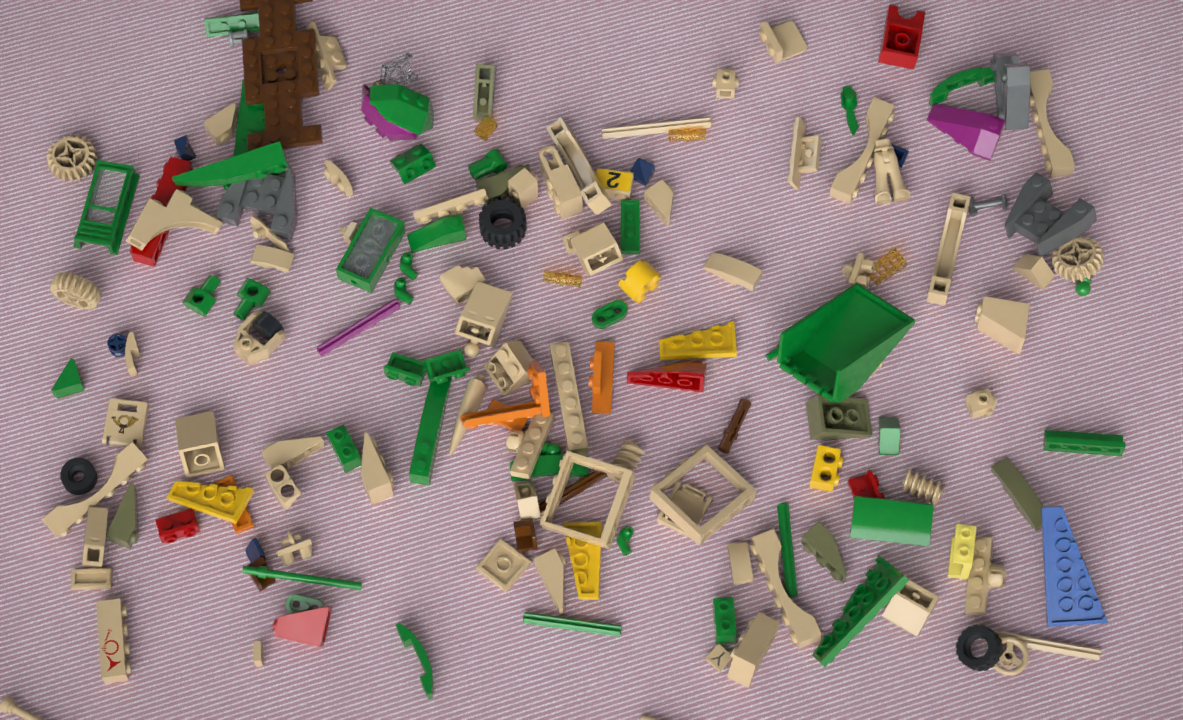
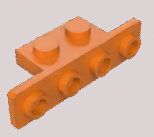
[589,341,615,414]

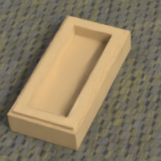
[71,568,112,590]

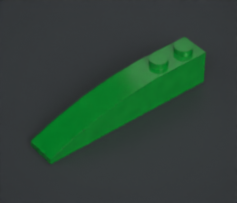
[172,141,289,187]
[409,377,452,486]

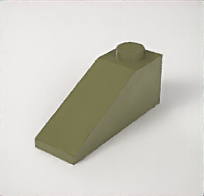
[473,64,496,121]
[106,483,139,549]

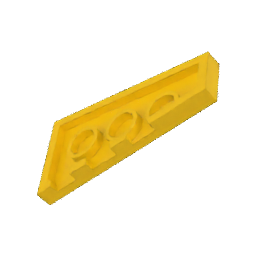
[659,321,737,360]
[167,481,254,524]
[563,522,603,600]

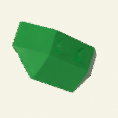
[369,84,434,135]

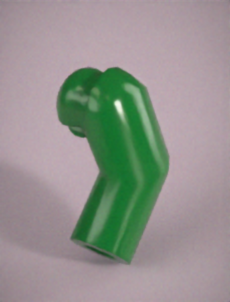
[400,252,419,280]
[394,278,414,305]
[616,526,634,556]

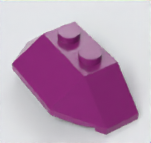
[361,84,418,141]

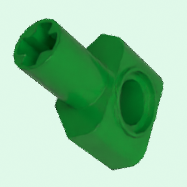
[182,275,221,317]
[233,278,271,321]

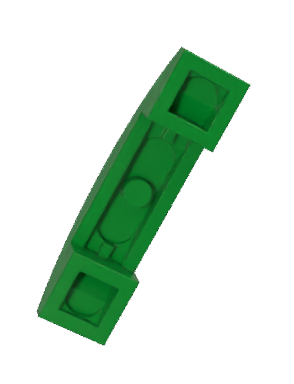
[929,67,994,106]
[510,455,589,482]
[395,623,434,700]

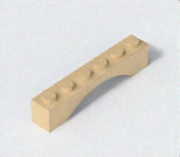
[1029,69,1075,178]
[829,97,896,204]
[546,117,612,215]
[926,192,971,306]
[550,341,589,456]
[41,442,148,537]
[749,529,822,649]

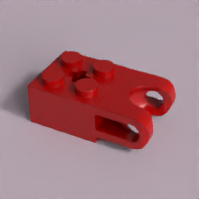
[878,4,925,70]

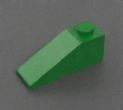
[407,214,466,253]

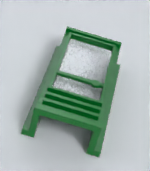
[73,160,140,255]

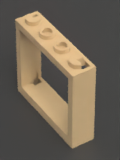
[649,445,757,546]
[540,451,636,549]

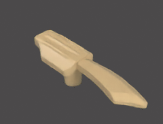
[250,214,290,252]

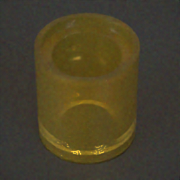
[474,116,498,141]

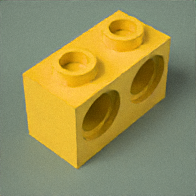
[809,445,844,492]

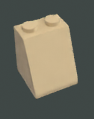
[974,296,1030,354]
[175,411,225,478]

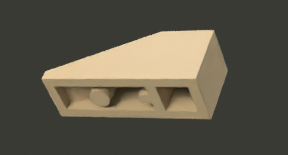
[261,436,325,470]
[534,549,566,616]

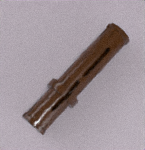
[717,398,752,454]

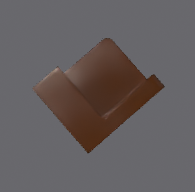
[513,519,537,552]
[247,557,276,592]

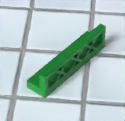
[1043,430,1126,456]

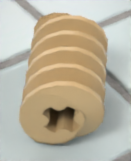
[607,440,645,483]
[902,467,946,505]

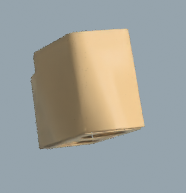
[439,265,487,306]
[264,464,304,510]

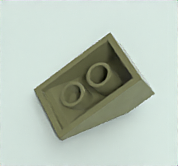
[806,395,872,441]

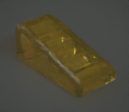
[866,248,908,286]

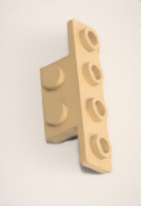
[305,22,347,91]
[787,116,822,190]

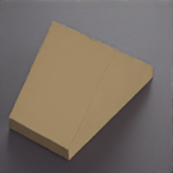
[1012,254,1055,290]

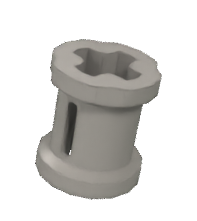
[228,29,249,47]

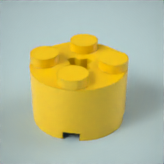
[618,258,662,304]

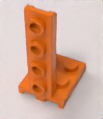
[460,360,550,429]

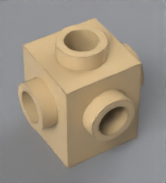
[713,69,739,99]
[965,388,997,419]

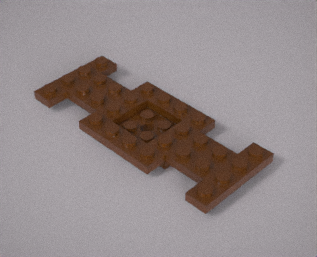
[240,0,323,151]

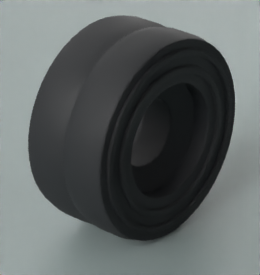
[60,458,97,495]

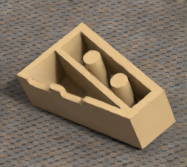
[727,612,780,688]

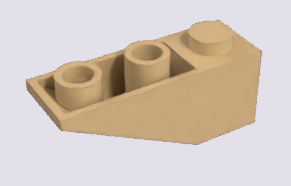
[81,506,108,568]

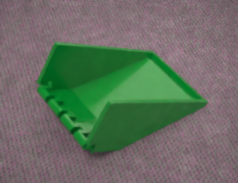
[777,283,915,403]

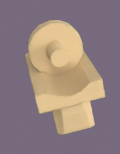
[842,253,875,288]
[277,531,313,566]

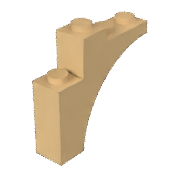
[126,189,223,250]

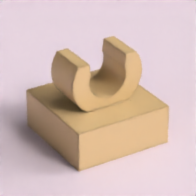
[339,222,360,245]

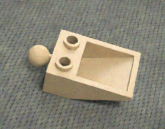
[454,281,513,358]

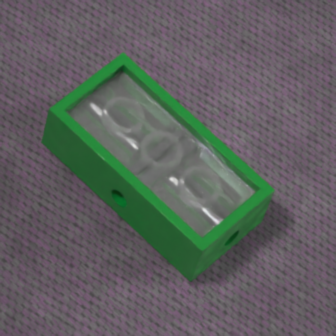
[336,207,406,294]

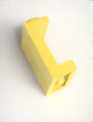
[948,524,976,579]

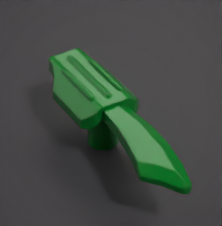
[840,86,859,135]

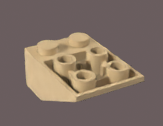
[361,432,395,505]

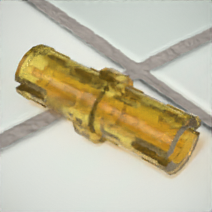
[668,128,706,143]
[543,270,583,288]

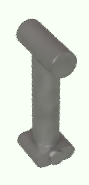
[968,194,1008,217]

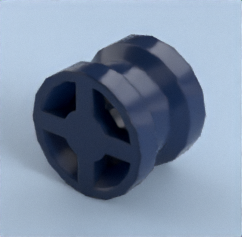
[107,334,126,357]

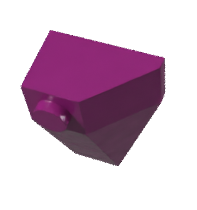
[927,104,1005,161]

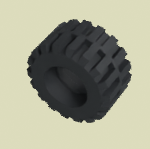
[479,197,527,249]

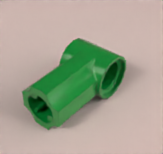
[468,149,508,181]

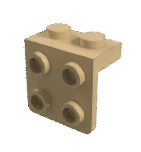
[758,21,807,64]

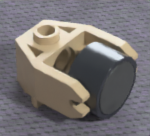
[233,310,286,366]

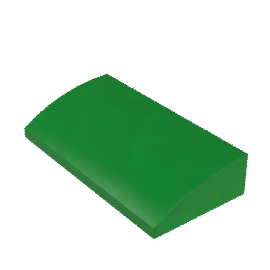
[850,495,934,547]

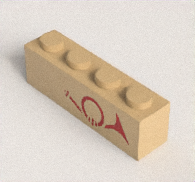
[96,598,132,684]

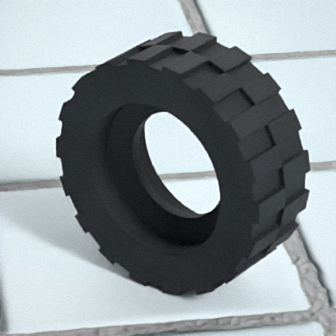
[956,624,1003,672]

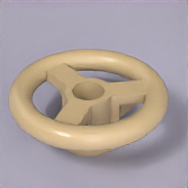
[993,636,1029,676]

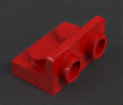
[847,470,885,499]
[155,509,200,543]

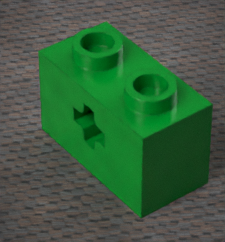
[326,424,362,473]
[713,597,737,644]

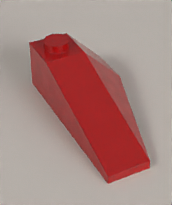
[627,361,707,393]

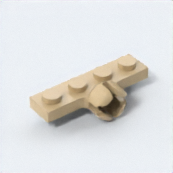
[413,188,489,224]
[506,413,555,479]
[965,537,1006,615]

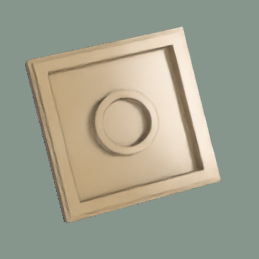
[476,538,532,593]

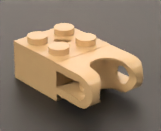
[539,146,583,220]

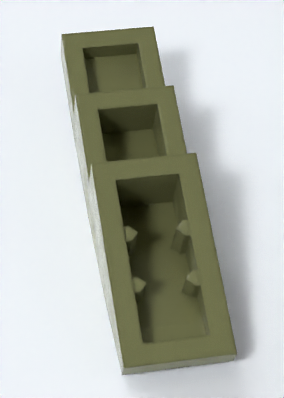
[991,458,1044,531]

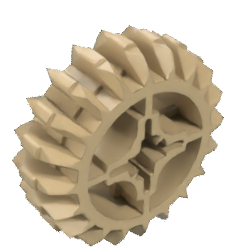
[46,133,98,183]
[1052,235,1104,282]
[49,272,102,310]

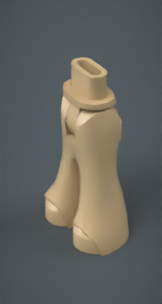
[874,139,911,205]

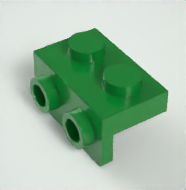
[390,143,436,184]
[424,349,470,384]
[383,352,427,387]

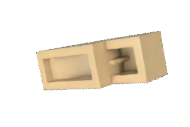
[703,253,763,292]

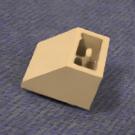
[570,222,624,276]
[484,341,534,396]
[882,579,939,637]

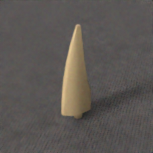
[449,374,487,455]

